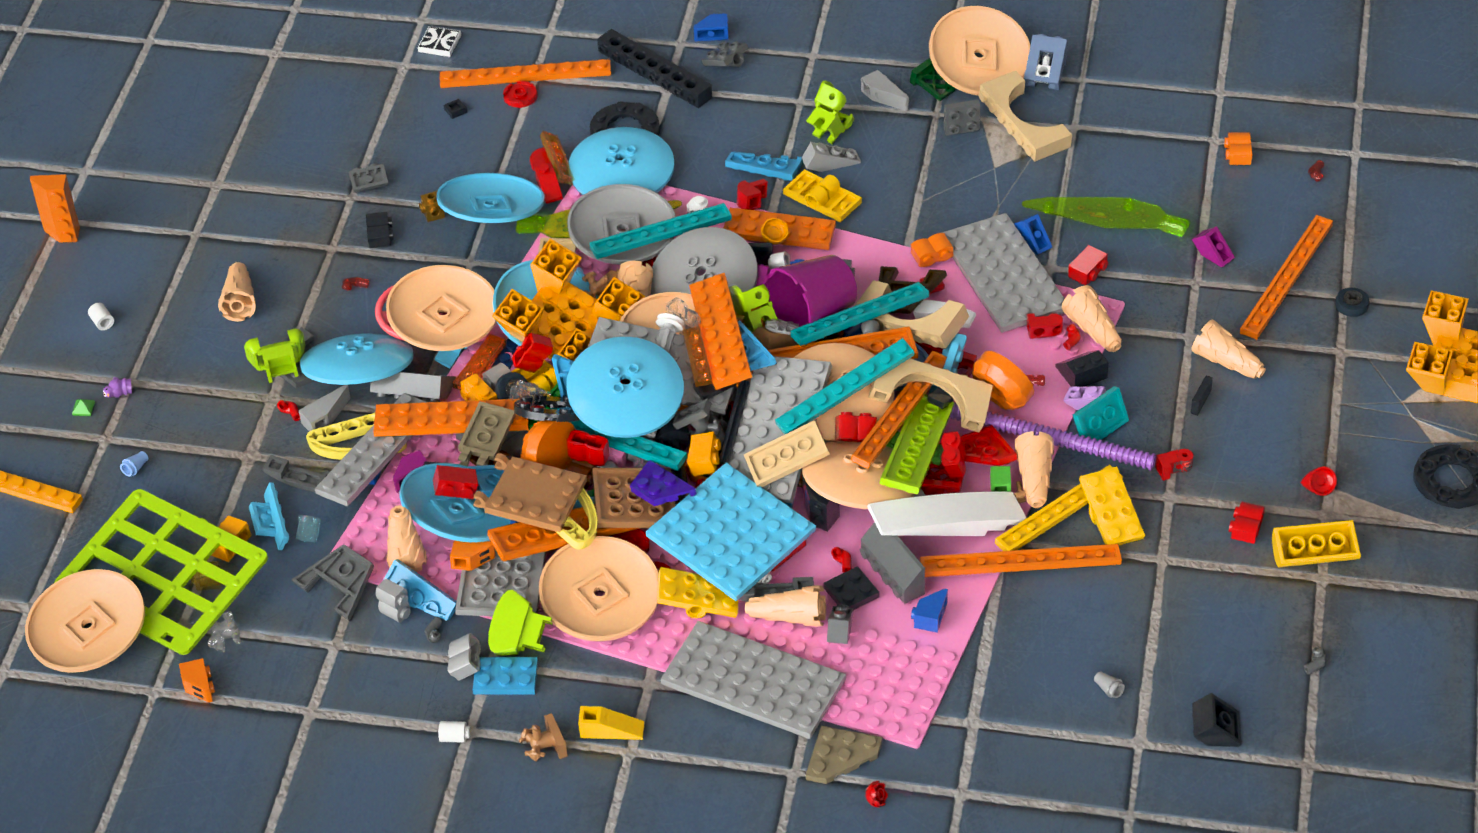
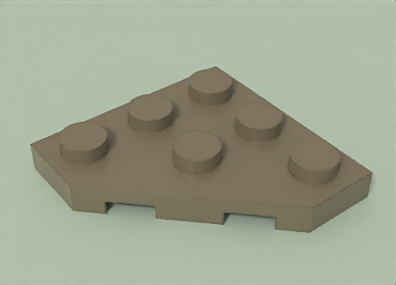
[806,726,882,784]

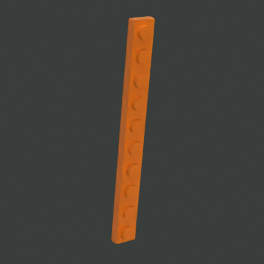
[440,59,611,88]
[1240,215,1333,340]
[851,351,947,469]
[919,544,1122,577]

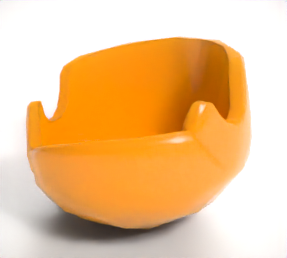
[761,218,789,245]

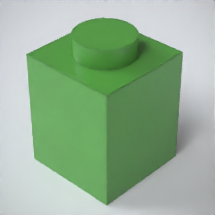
[990,466,1011,492]

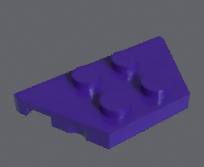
[630,460,696,506]

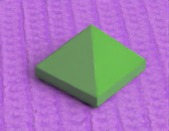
[72,399,95,416]

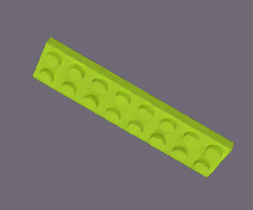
[880,394,954,494]

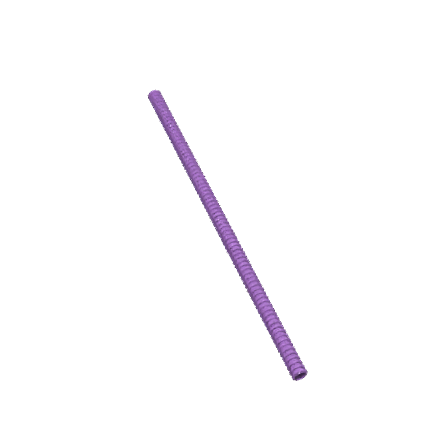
[894,390,1156,470]

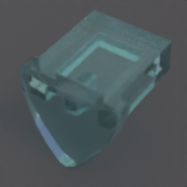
[296,515,321,543]

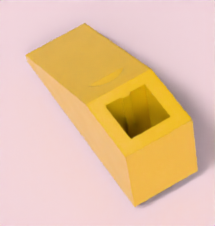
[578,706,644,740]

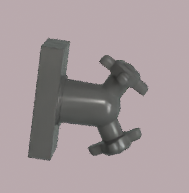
[673,398,720,435]

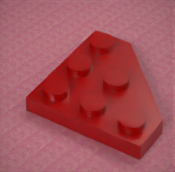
[939,425,1017,466]

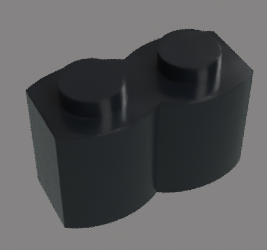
[366,212,394,248]

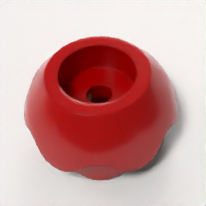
[865,781,888,808]

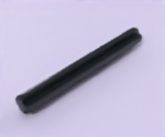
[719,380,750,465]

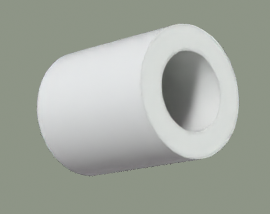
[88,303,114,330]
[439,721,470,743]

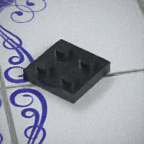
[823,566,880,610]

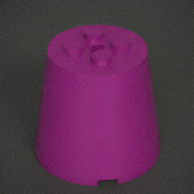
[763,255,857,327]

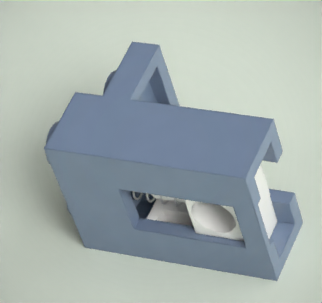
[1024,34,1068,90]

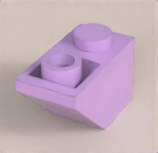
[1063,386,1106,410]

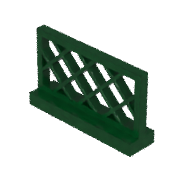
[909,58,957,101]

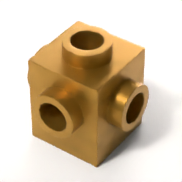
[419,191,445,222]

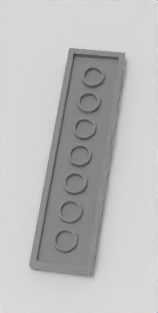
[315,393,426,507]

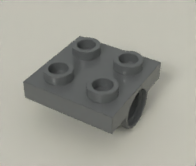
[702,41,749,67]
[944,99,980,136]

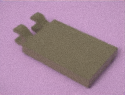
[458,401,516,466]

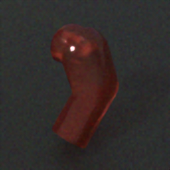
[1308,160,1324,182]
[342,277,370,291]

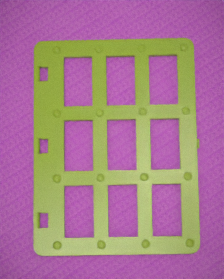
[54,489,268,655]

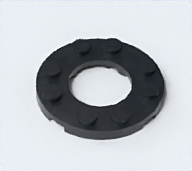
[590,101,660,135]
[514,393,580,422]
[1413,444,1478,509]

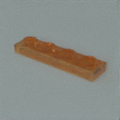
[540,131,575,185]
[682,326,714,387]
[453,334,507,390]

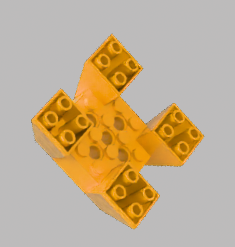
[492,238,646,361]
[1406,290,1478,403]

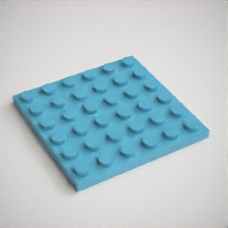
[646,463,816,601]

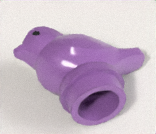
[103,377,132,398]

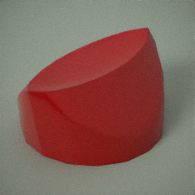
[1301,467,1337,496]

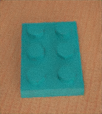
[1072,386,1129,441]

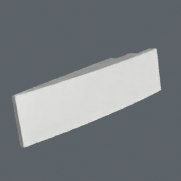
[867,491,1026,536]

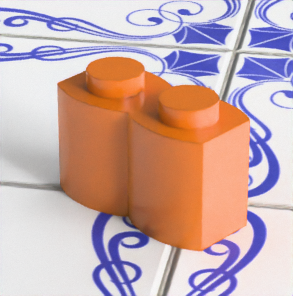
[1224,132,1252,165]
[911,233,953,267]

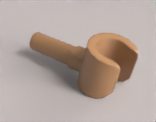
[1014,481,1026,504]

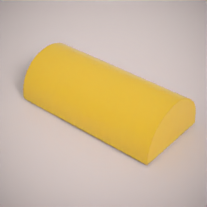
[1272,520,1361,567]

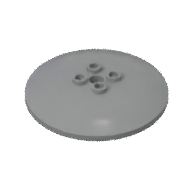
[567,184,676,264]
[651,227,758,295]

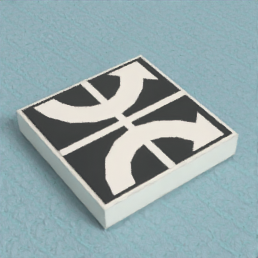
[418,26,461,57]

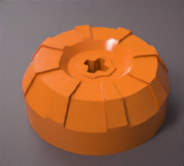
[972,351,1034,410]
[520,420,576,470]

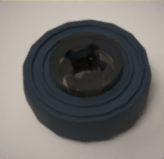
[1335,288,1370,317]
[495,372,529,400]

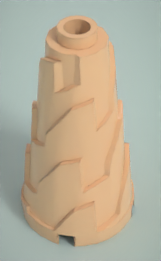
[617,261,653,297]
[218,262,256,321]
[1062,285,1122,352]
[1192,319,1266,379]
[1014,431,1054,508]
[386,505,427,572]
[745,585,826,627]

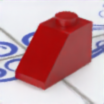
[534,162,563,204]

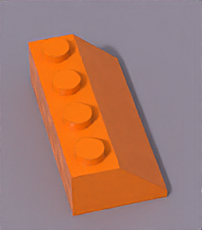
[30,174,80,243]

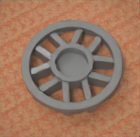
[765,319,799,335]

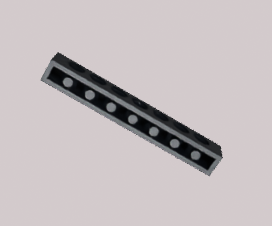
[597,29,713,108]

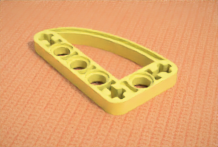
[306,413,407,460]
[555,488,598,549]

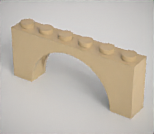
[979,71,1072,162]
[853,280,969,349]
[868,350,993,433]

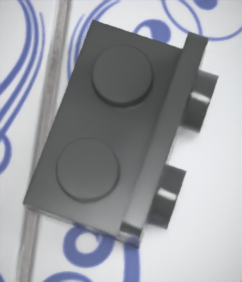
[349,163,388,193]

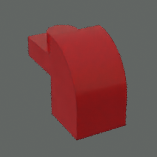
[736,179,768,210]

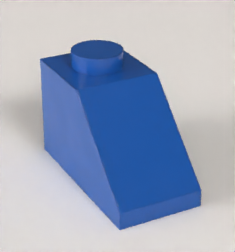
[694,14,728,41]
[1014,214,1052,255]
[911,589,948,633]

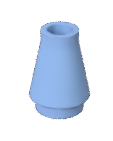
[120,451,149,477]

